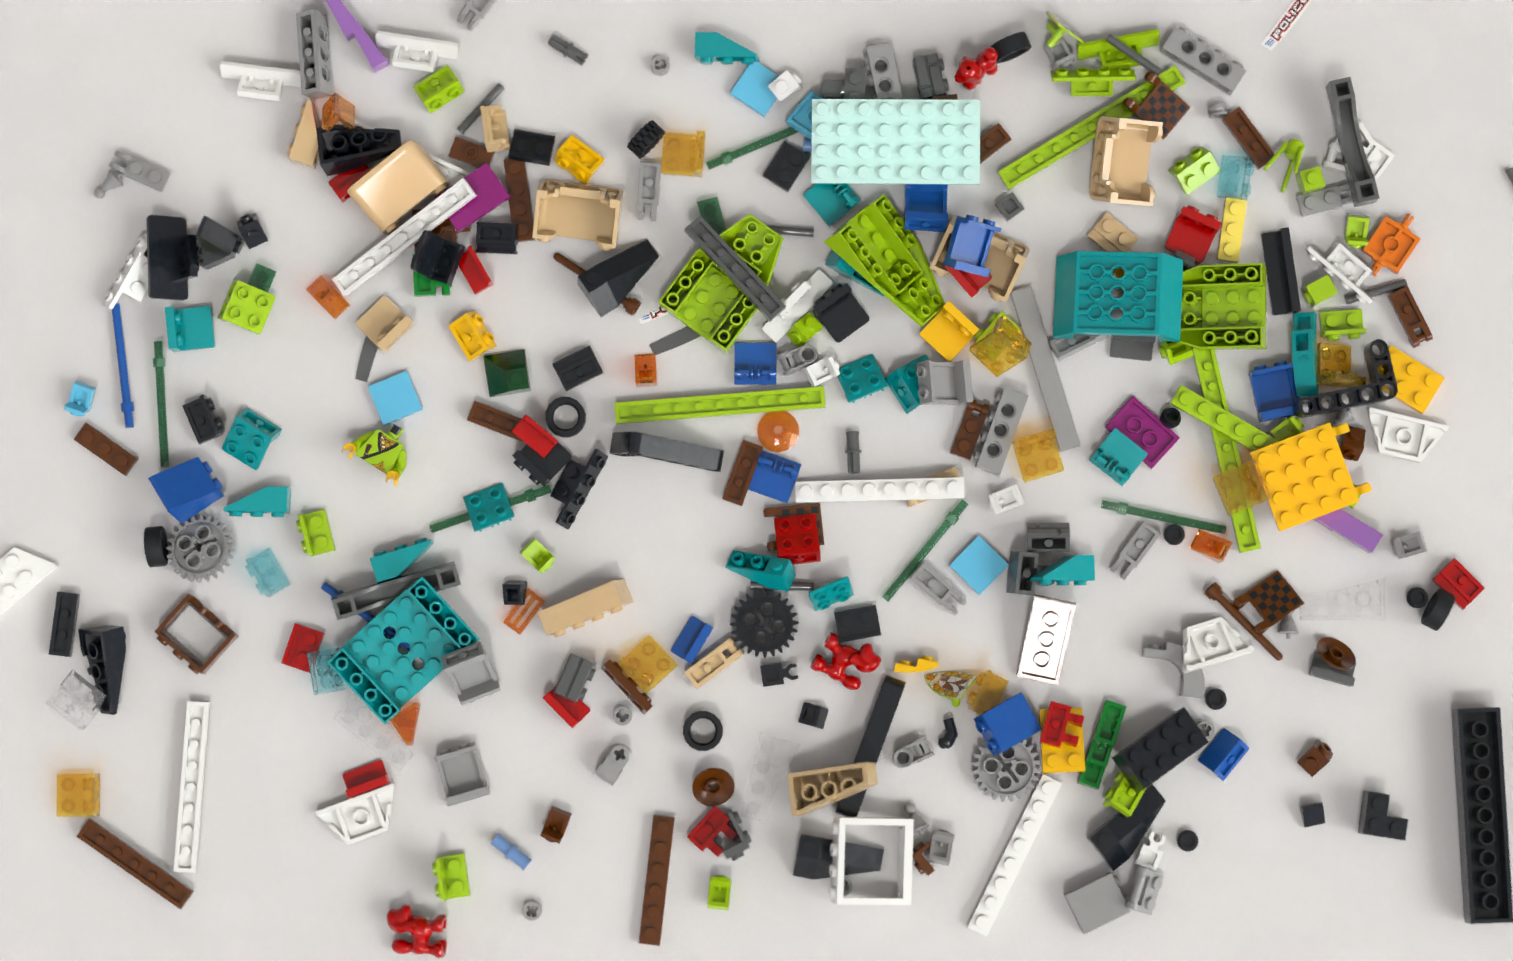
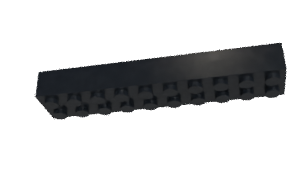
[1452,707,1513,924]

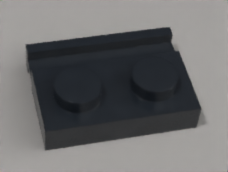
[508,129,555,166]
[763,141,810,193]
[475,222,519,255]
[552,345,603,392]
[834,605,881,643]

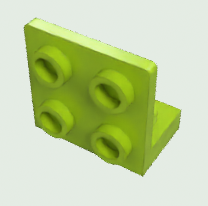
[217,280,276,334]
[432,853,470,901]

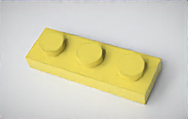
[1217,198,1247,263]

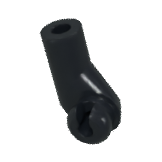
[938,718,958,749]

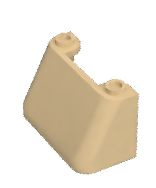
[1089,116,1163,206]
[347,140,450,234]
[532,179,624,250]
[930,215,1030,302]

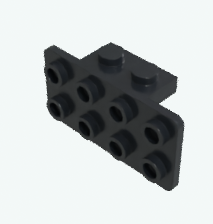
[146,215,199,301]

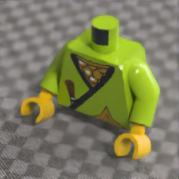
[341,424,407,486]

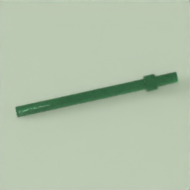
[706,127,798,170]
[153,341,169,467]
[429,485,552,533]
[882,500,968,602]
[1101,500,1226,534]

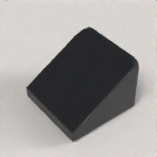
[502,581,527,605]
[798,702,828,729]
[1299,802,1325,828]

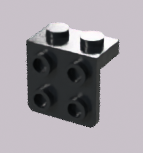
[410,230,465,286]
[813,283,870,343]
[512,429,572,487]

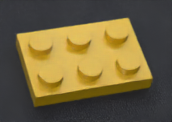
[1368,345,1445,414]
[1039,708,1085,774]

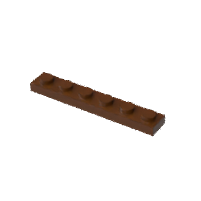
[639,815,675,946]
[76,819,194,909]

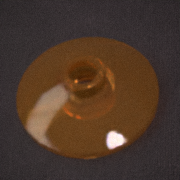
[757,411,799,452]

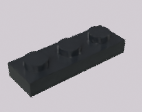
[48,592,80,657]

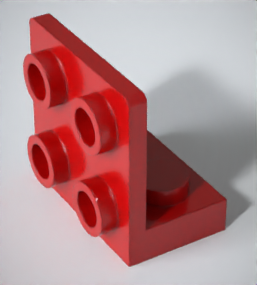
[774,513,821,565]

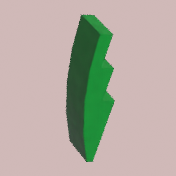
[1078,700,1126,790]

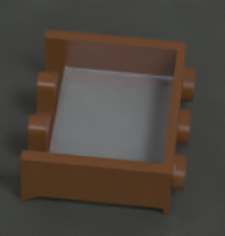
[154,593,239,674]

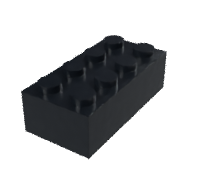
[1112,707,1208,793]

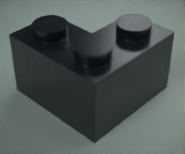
[1358,791,1408,840]

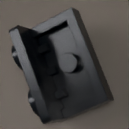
[182,394,224,445]

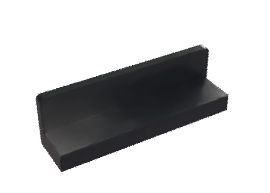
[1261,227,1301,316]

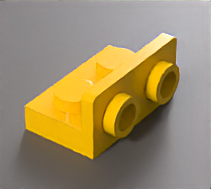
[554,135,605,184]
[448,311,497,362]

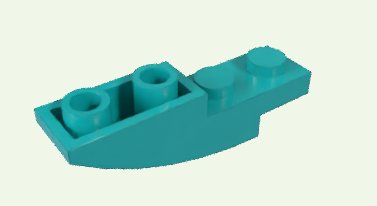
[1291,311,1319,398]

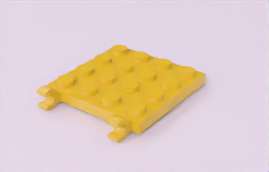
[1249,422,1372,531]

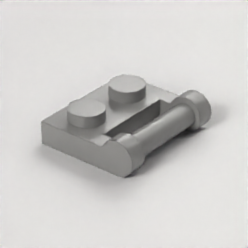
[1126,866,1164,915]

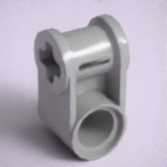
[776,345,818,376]
[892,735,935,768]
[595,745,631,786]

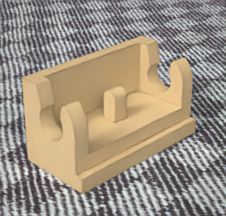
[480,105,510,153]

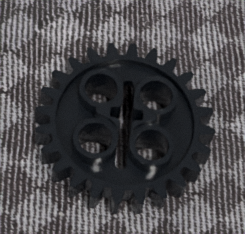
[730,589,799,658]

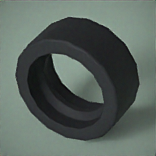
[990,32,1032,64]
[546,397,586,438]
[144,526,169,567]
[1421,589,1455,631]
[683,711,723,751]

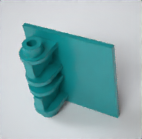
[803,184,861,227]
[837,353,888,403]
[1089,428,1148,486]
[463,483,515,532]
[808,576,854,611]

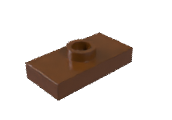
[448,137,495,168]

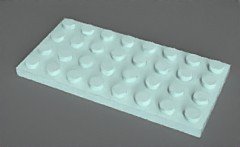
[811,99,980,185]

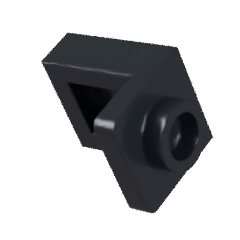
[237,213,268,249]

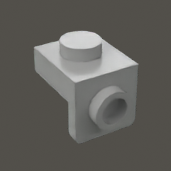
[1044,38,1075,70]
[1392,531,1428,559]
[928,830,955,866]

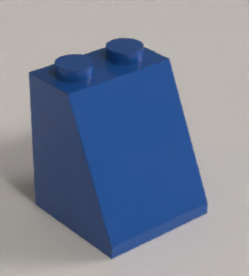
[148,457,224,524]

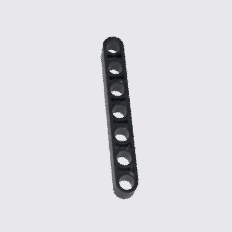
[835,675,906,817]

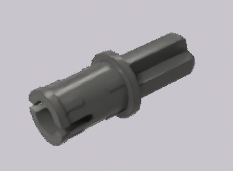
[548,34,588,66]
[845,431,862,474]

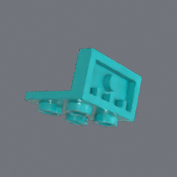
[165,306,215,352]
[885,354,930,414]
[222,408,282,470]

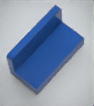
[671,616,713,664]
[1198,728,1250,781]

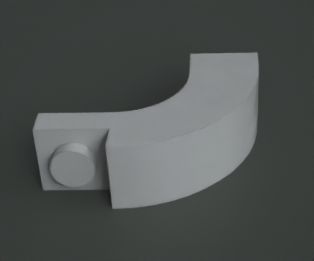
[1141,642,1205,698]

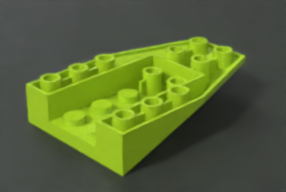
[823,194,945,327]
[658,214,784,354]
[1177,263,1267,350]

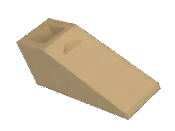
[287,99,319,169]

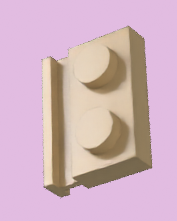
[1087,213,1139,252]

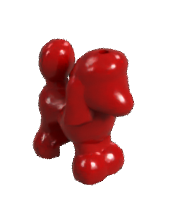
[954,47,998,90]
[810,632,881,690]
[387,904,447,958]

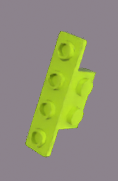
[1077,29,1160,69]
[1050,67,1136,97]

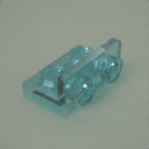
[1217,155,1254,201]
[245,548,291,597]
[307,647,347,695]

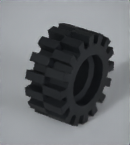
[627,120,665,159]

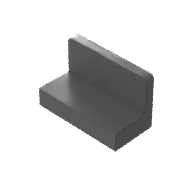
[1110,335,1156,361]
[1309,651,1356,687]

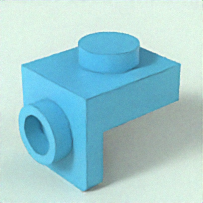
[64,380,96,416]

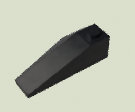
[316,124,402,176]
[578,240,659,317]
[1087,784,1166,871]
[793,834,884,880]

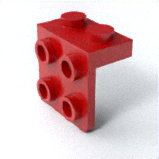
[1165,205,1222,264]

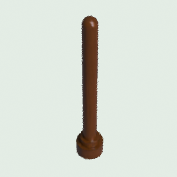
[553,253,641,316]
[1204,582,1283,661]

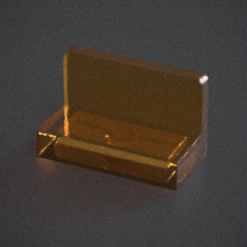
[322,93,355,132]

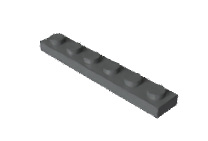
[684,216,786,322]

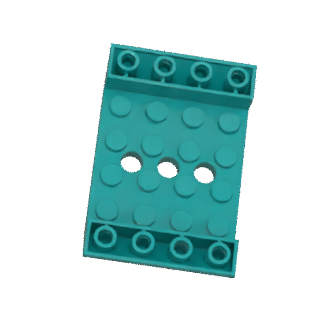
[1053,251,1183,342]
[327,576,480,725]

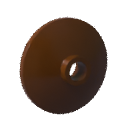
[1317,637,1356,670]
[692,768,735,806]

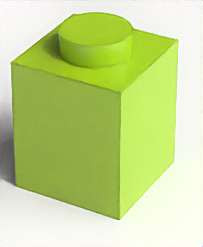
[1295,166,1325,195]
[1302,275,1338,307]

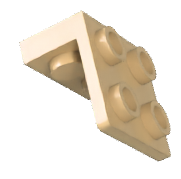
[355,295,414,354]

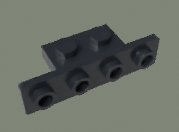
[550,449,608,530]

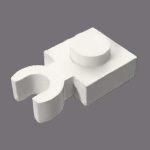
[1135,831,1165,872]

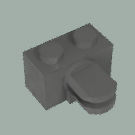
[820,68,866,99]
[1006,551,1055,596]

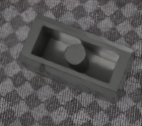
[912,53,949,100]
[1027,523,1070,552]
[553,654,596,704]

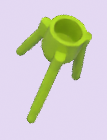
[1263,139,1305,193]

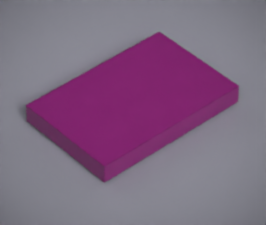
[435,163,511,233]
[1105,396,1180,469]

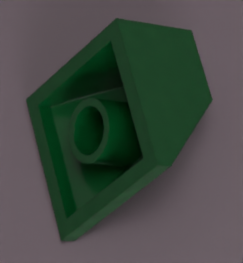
[483,349,531,398]

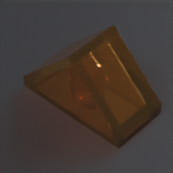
[306,276,350,320]
[634,353,658,387]
[1190,529,1232,563]
[390,703,421,746]

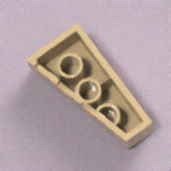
[537,579,634,638]
[787,762,878,816]

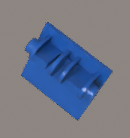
[734,343,776,385]
[748,450,802,504]

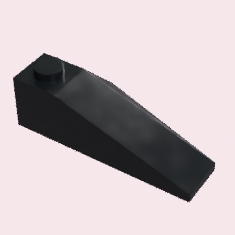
[196,216,243,270]
[78,625,126,715]

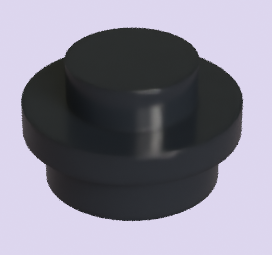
[1160,408,1181,428]
[1163,524,1185,545]
[1406,587,1428,608]
[1205,689,1227,710]
[1177,830,1198,852]

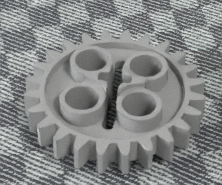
[166,514,235,583]
[971,739,1041,802]

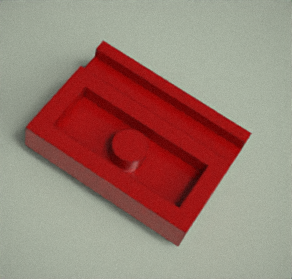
[1432,558,1485,610]
[281,623,325,673]

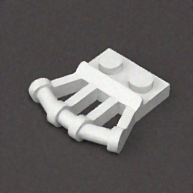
[1323,119,1395,181]

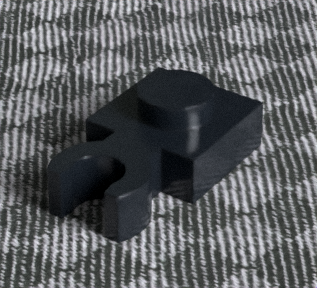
[760,663,798,687]

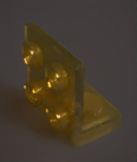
[661,131,706,177]
[969,316,1032,377]
[1317,342,1366,388]
[1012,429,1064,482]
[1213,459,1271,516]
[617,635,677,694]
[966,670,1009,715]
[57,774,100,817]

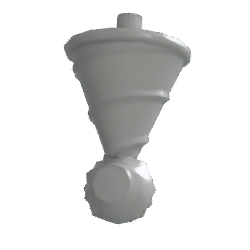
[94,170,123,199]
[1332,409,1355,427]
[1278,611,1299,639]
[904,802,929,835]

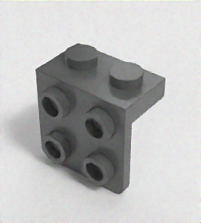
[723,809,752,861]

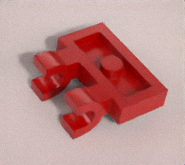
[1040,701,1085,748]
[687,805,738,857]

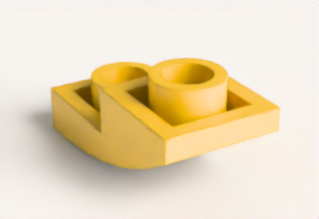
[893,655,939,673]

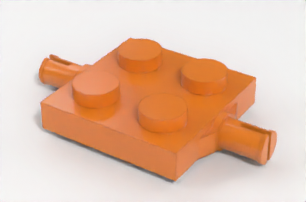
[1362,213,1420,277]

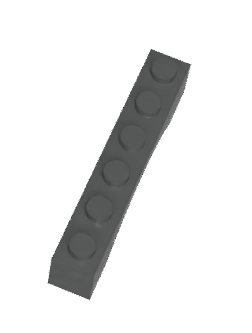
[1326,77,1380,207]
[331,561,461,620]

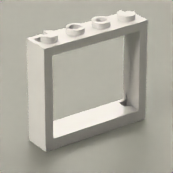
[829,816,914,905]

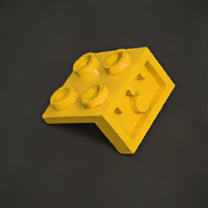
[919,301,979,362]

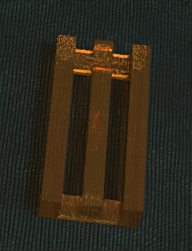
[503,588,545,635]

